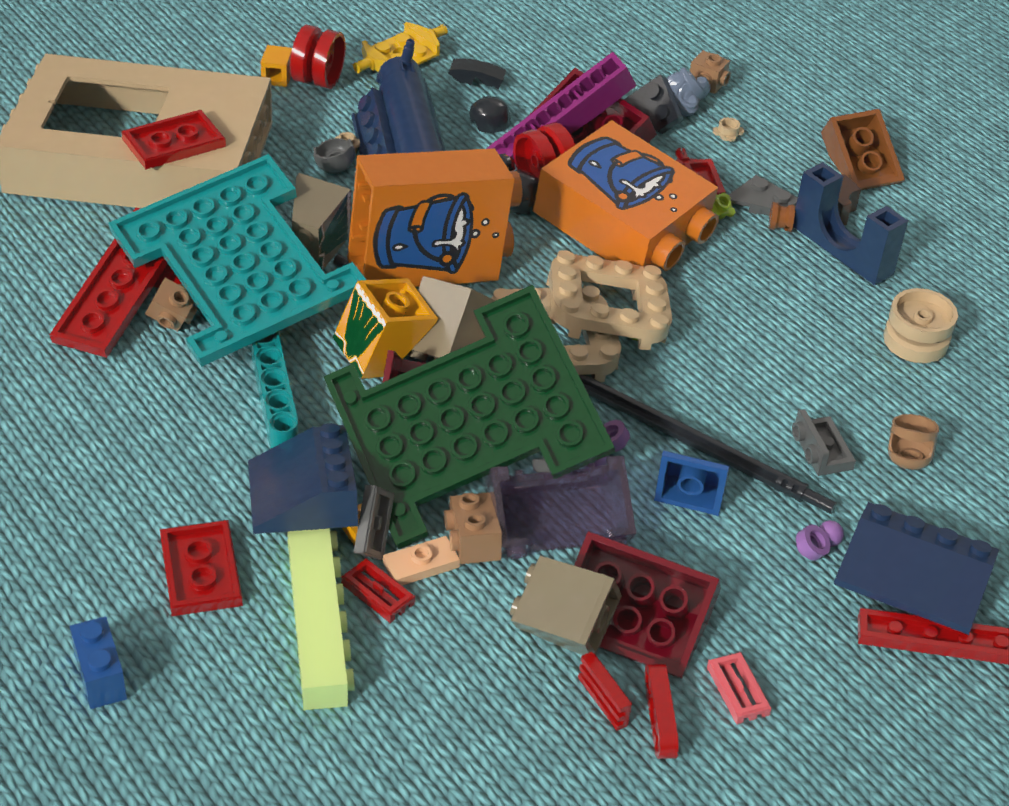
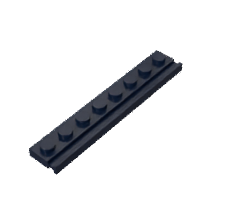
[351,87,396,155]

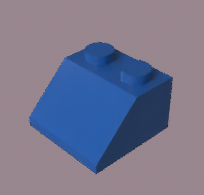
[654,451,730,516]

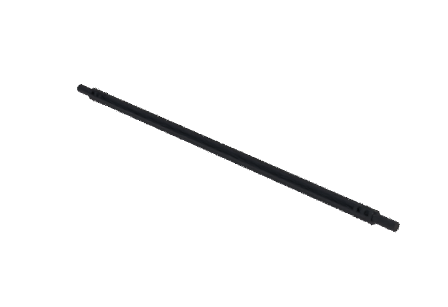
[333,254,837,514]

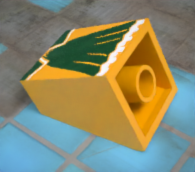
[333,278,438,379]

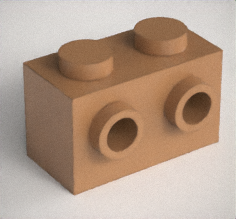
[444,492,502,564]

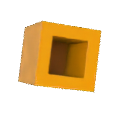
[260,45,292,87]

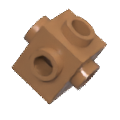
[690,50,731,94]
[145,278,198,332]

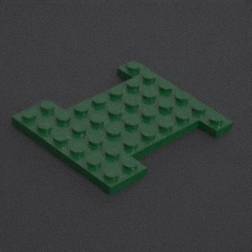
[324,285,615,549]

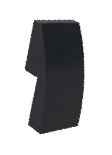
[448,58,506,89]

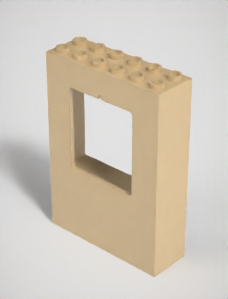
[0,54,272,208]

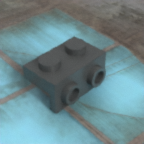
[792,409,856,476]

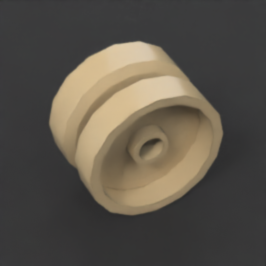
[883,288,958,363]

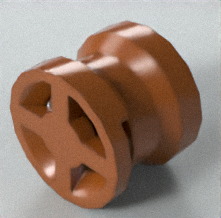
[768,202,795,232]

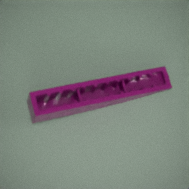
[486,52,637,158]

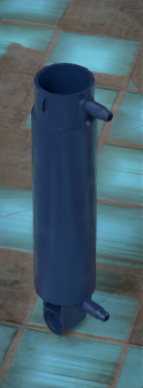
[376,39,446,153]

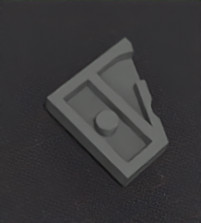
[729,175,798,216]

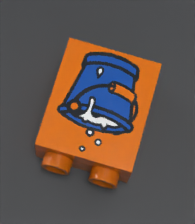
[533,120,719,271]
[347,148,522,287]

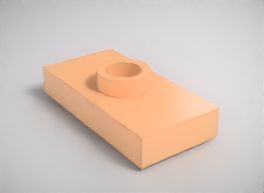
[383,536,460,586]

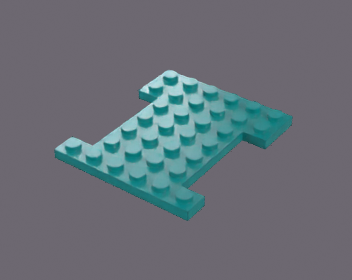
[108,154,366,367]

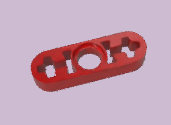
[645,664,679,759]

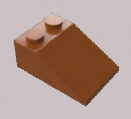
[821,108,905,190]

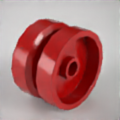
[290,24,346,89]
[513,122,575,178]

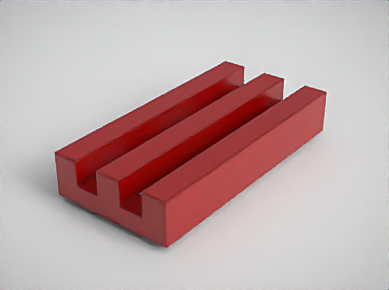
[341,558,415,623]
[578,651,632,731]

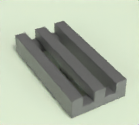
[353,485,394,560]

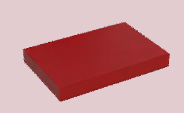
[121,110,226,170]
[160,520,243,616]

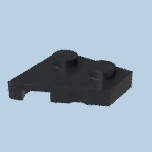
[624,74,683,134]

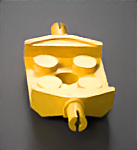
[353,22,448,73]

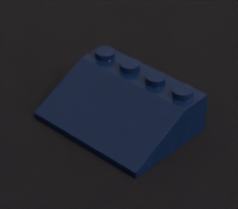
[248,423,358,534]
[834,502,999,635]

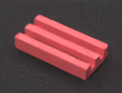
[707,652,771,724]

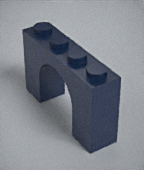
[793,162,908,285]

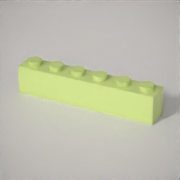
[287,528,355,710]

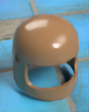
[888,414,939,470]

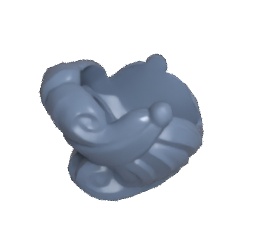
[667,67,711,117]

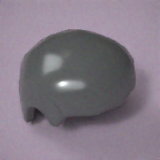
[313,138,355,174]

